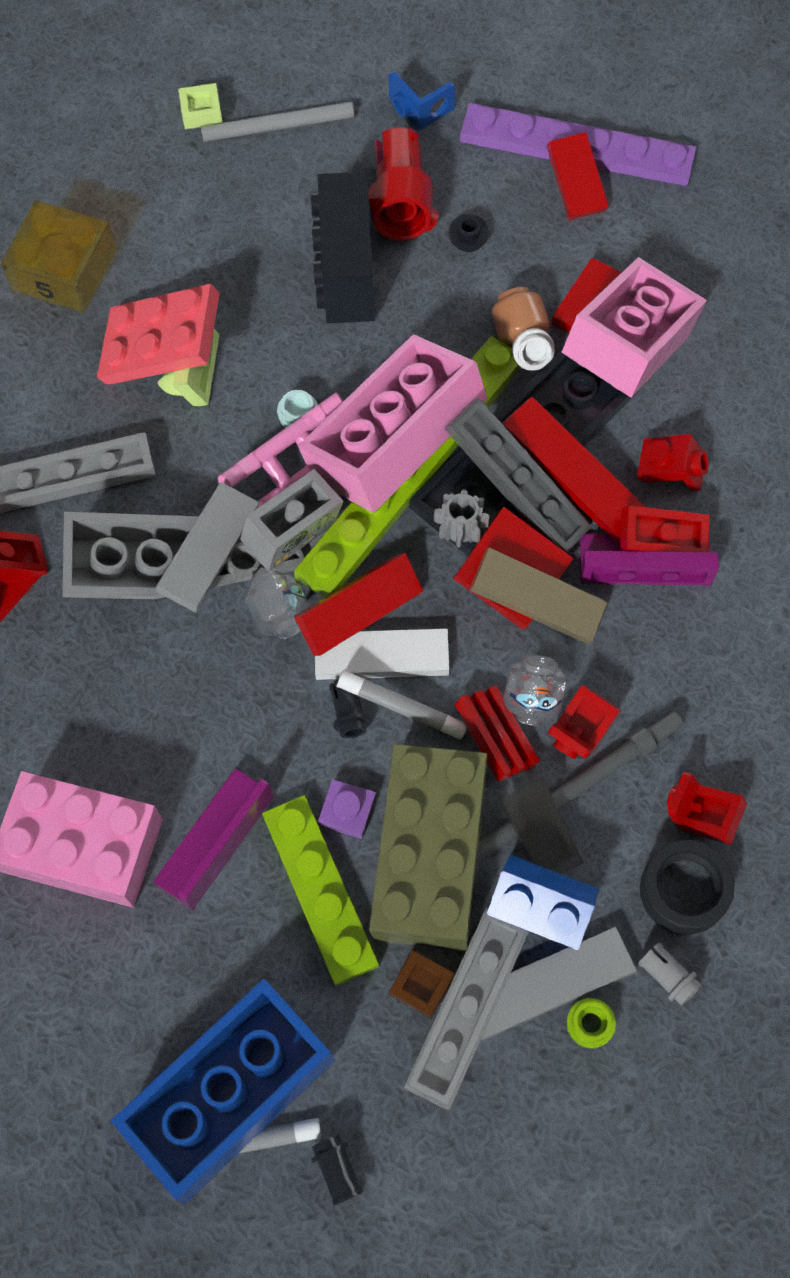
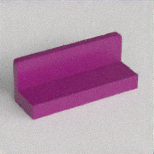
[580,534,719,586]
[153,768,274,910]

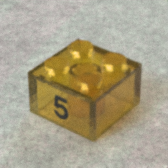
[1,200,117,313]

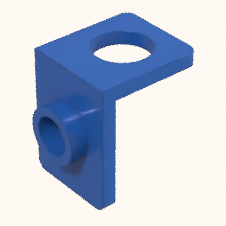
[388,71,455,131]

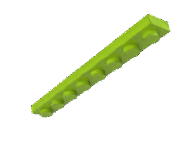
[294,336,521,598]

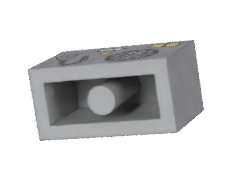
[240,469,343,572]

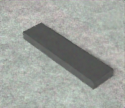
[444,397,592,553]

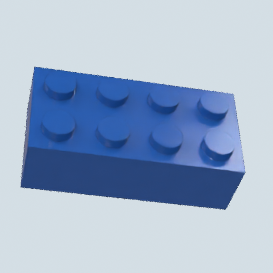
[111,979,335,1204]

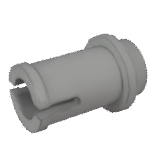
[638,942,702,1006]

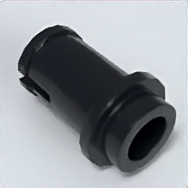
[329,679,369,738]
[311,1134,363,1205]

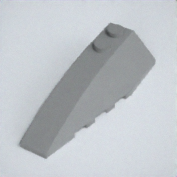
[62,512,328,599]

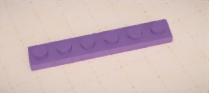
[460,103,696,186]

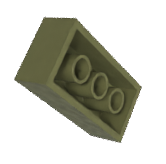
[369,744,488,951]

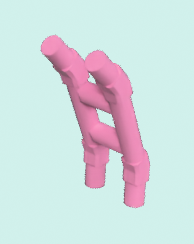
[218,392,343,508]

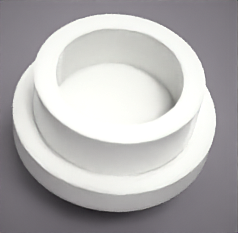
[512,328,555,370]

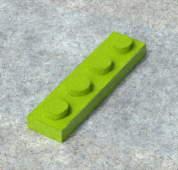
[262,795,379,987]

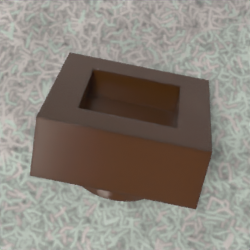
[389,950,455,1019]

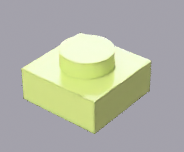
[178,83,223,129]

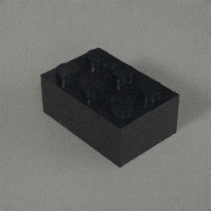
[310,171,375,324]

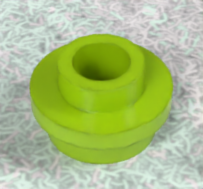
[566,998,616,1049]

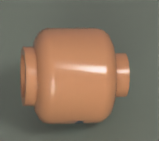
[491,287,550,347]

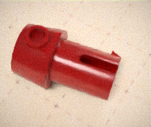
[368,128,438,241]

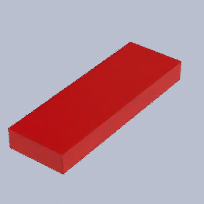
[294,553,424,656]

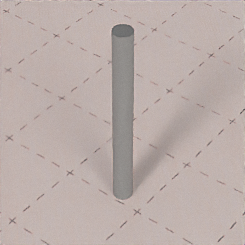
[201,102,354,142]

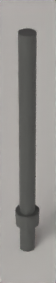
[478,711,684,863]

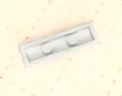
[315,629,449,680]

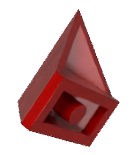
[0,531,49,623]

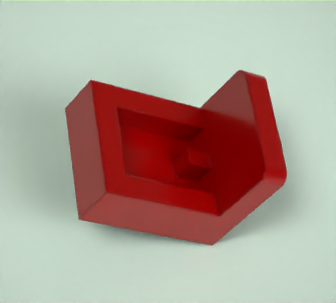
[637,434,709,491]
[547,685,622,759]
[667,772,747,845]

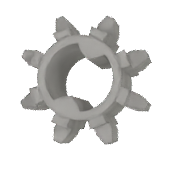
[434,489,489,548]

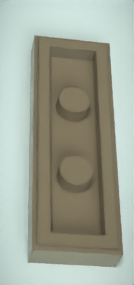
[469,548,607,644]

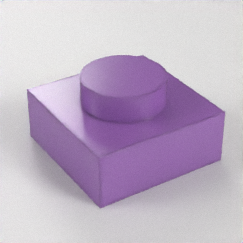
[318,779,376,839]

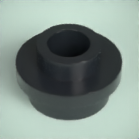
[449,214,489,252]

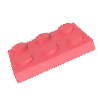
[97,284,220,384]

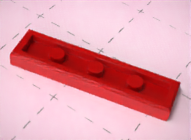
[502,397,645,546]

